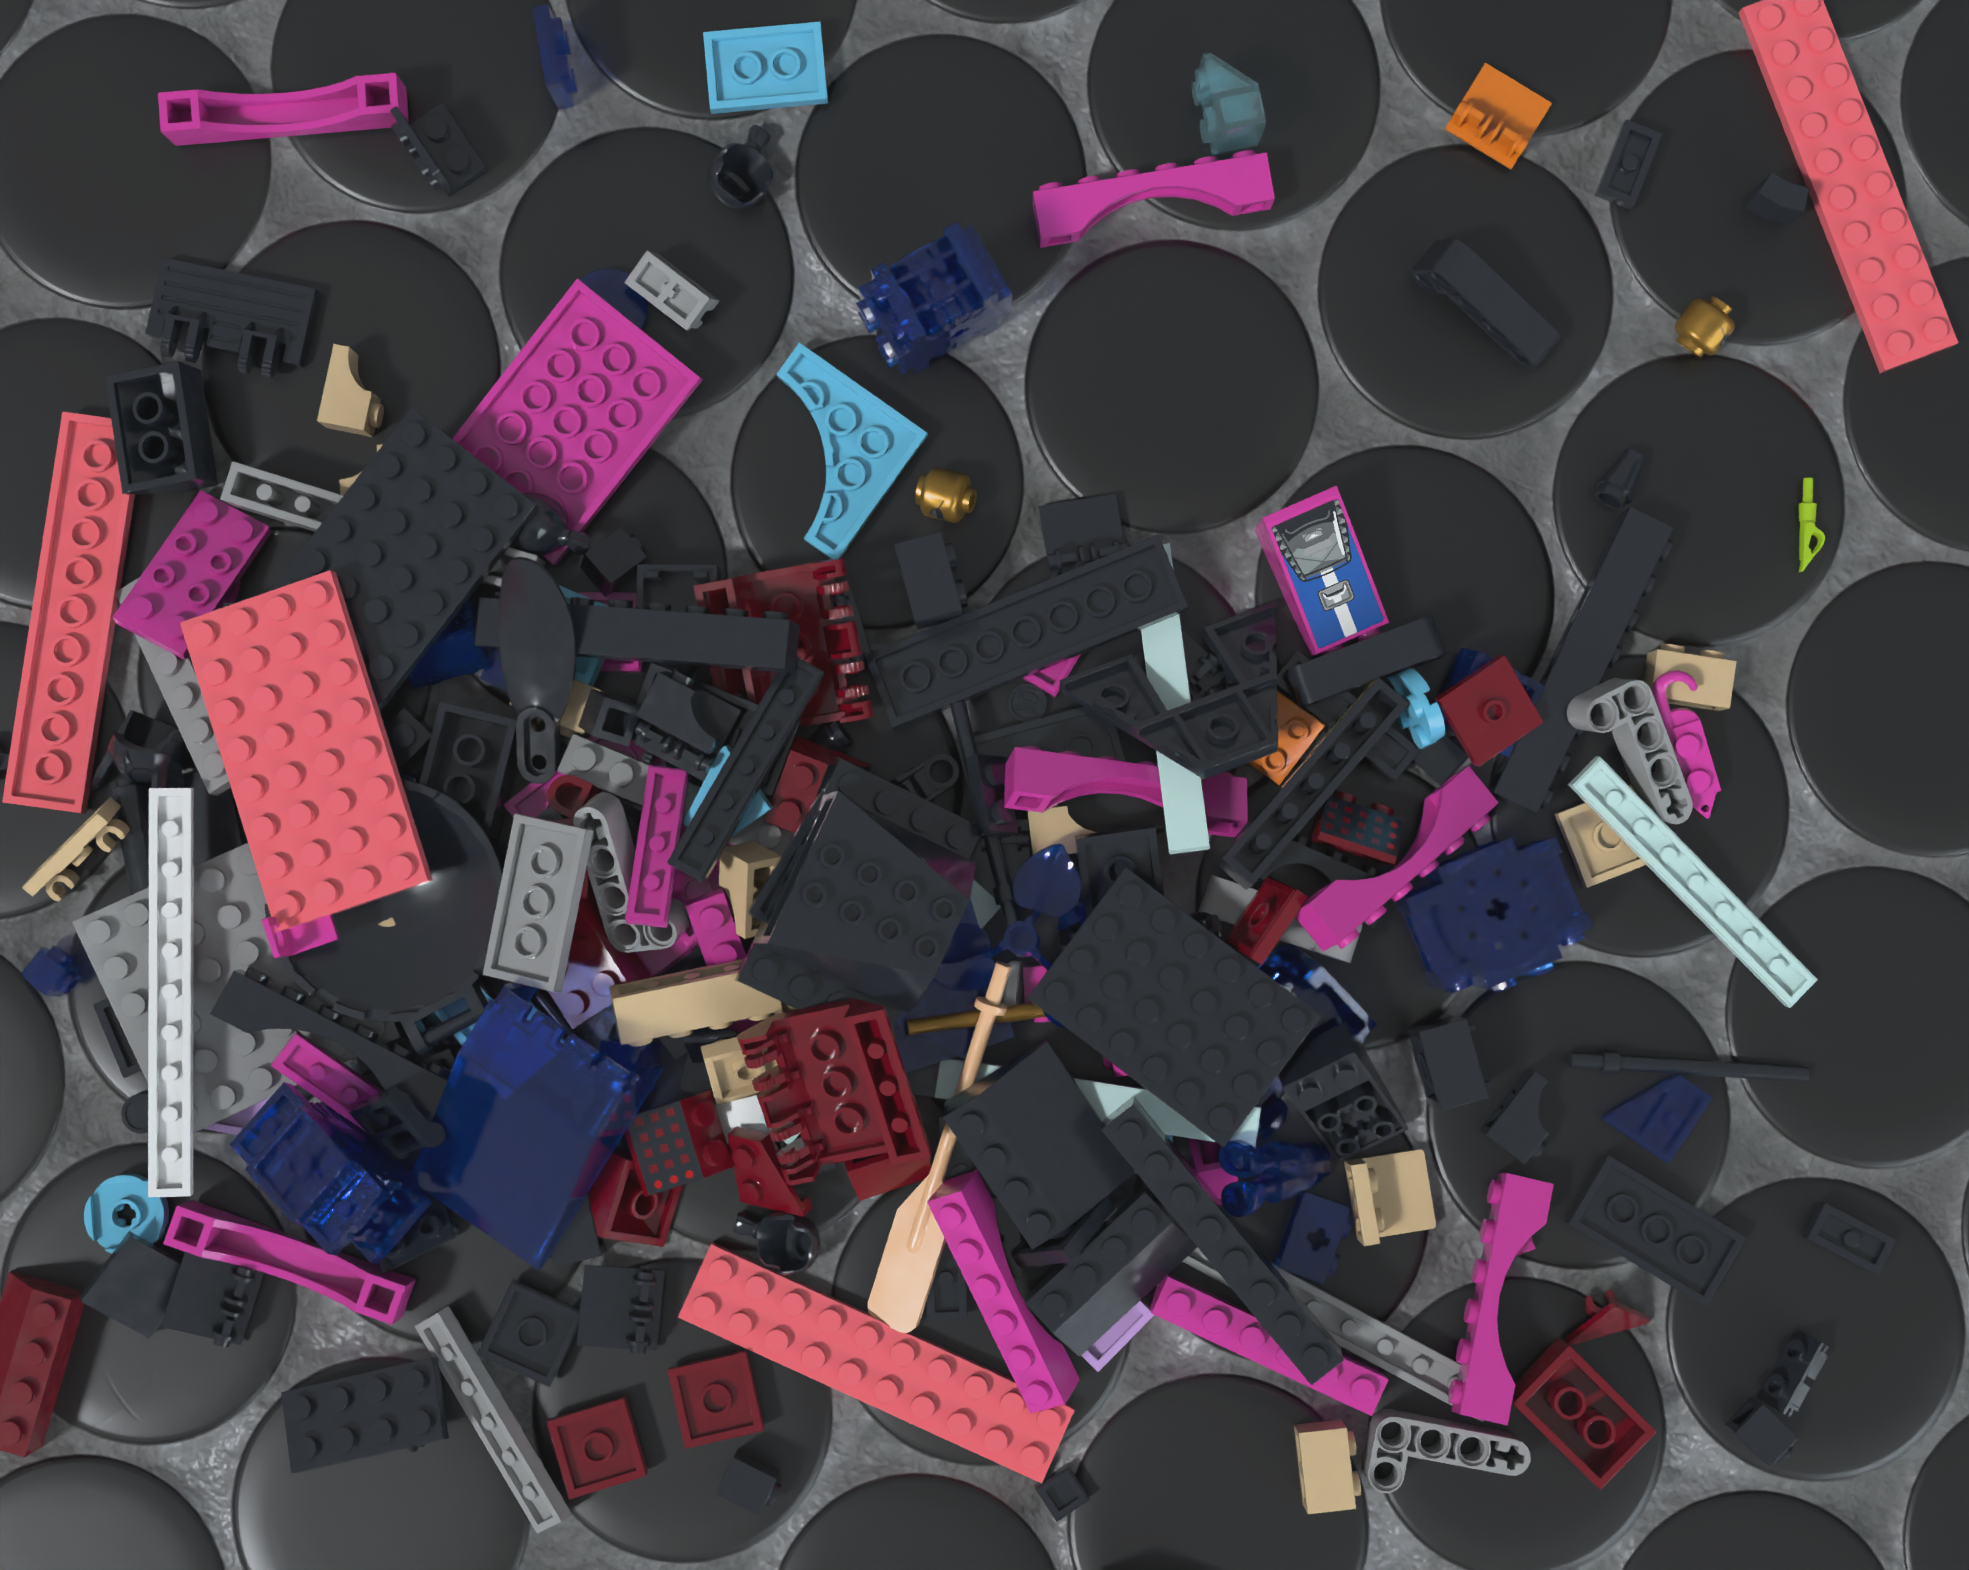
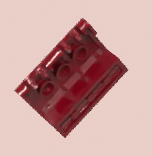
[693,558,874,727]
[737,998,932,1185]

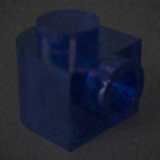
[21,945,81,997]

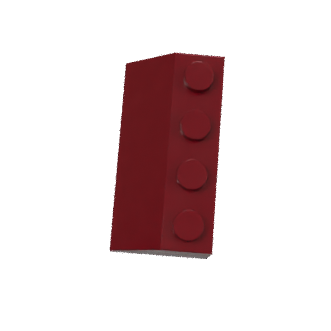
[0,1271,85,1457]

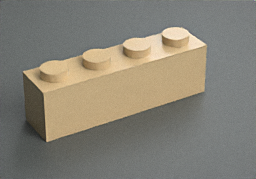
[609,958,782,1046]

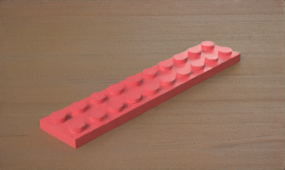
[1738,0,1958,373]
[2,412,135,814]
[678,1242,1075,1483]

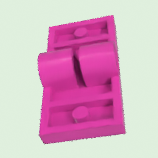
[112,490,272,660]

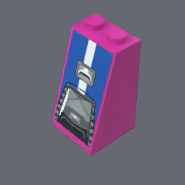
[1254,486,1389,658]

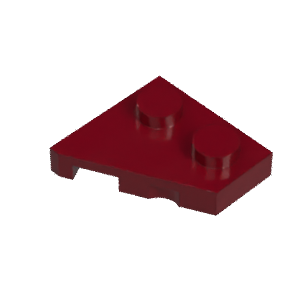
[727,1126,812,1217]

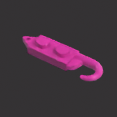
[1651,670,1721,819]

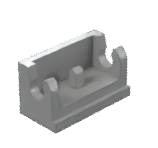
[624,250,719,331]

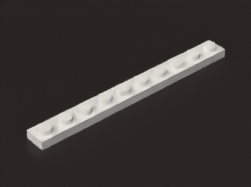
[148,788,194,1197]

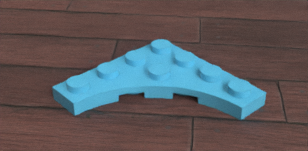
[776,343,928,559]

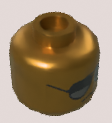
[1675,296,1735,358]
[915,467,977,523]

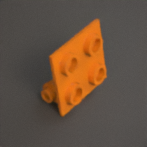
[1445,63,1552,170]
[1249,690,1325,785]

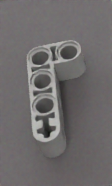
[1567,678,1693,824]
[573,792,691,953]
[1198,875,1363,963]
[1362,1409,1531,1493]

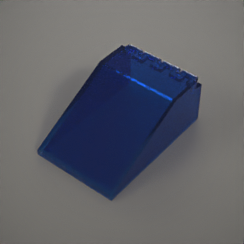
[409,983,664,1270]

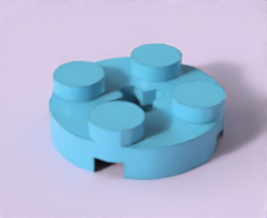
[1385,668,1445,749]
[84,1174,169,1254]

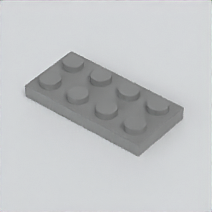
[483,814,594,992]

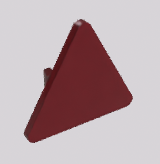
[1564,1289,1650,1345]

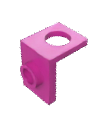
[261,915,339,958]

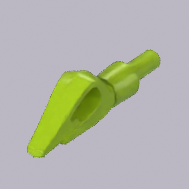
[1798,478,1825,572]

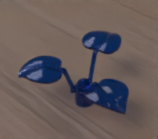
[934,844,1081,1029]

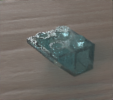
[1191,53,1266,155]

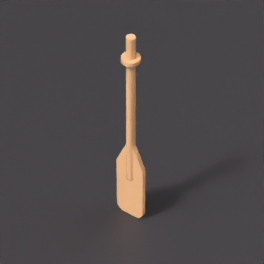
[867,961,1012,1333]

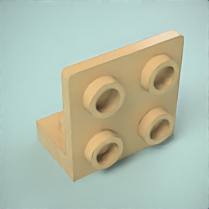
[1344,1149,1436,1246]

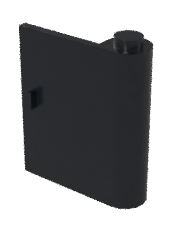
[109,772,245,895]

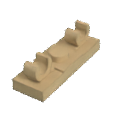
[22,797,130,902]

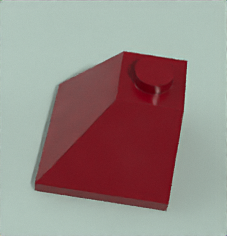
[587,1146,683,1247]

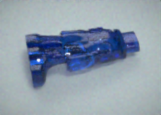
[1218,1139,1331,1217]

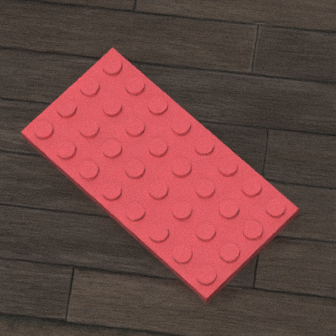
[180,570,433,932]

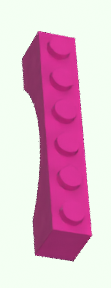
[158,73,409,146]
[1032,150,1275,248]
[1004,746,1248,838]
[1295,766,1499,951]
[927,1170,1080,1413]
[1448,1173,1554,1426]
[163,1200,416,1325]
[1148,1272,1389,1416]

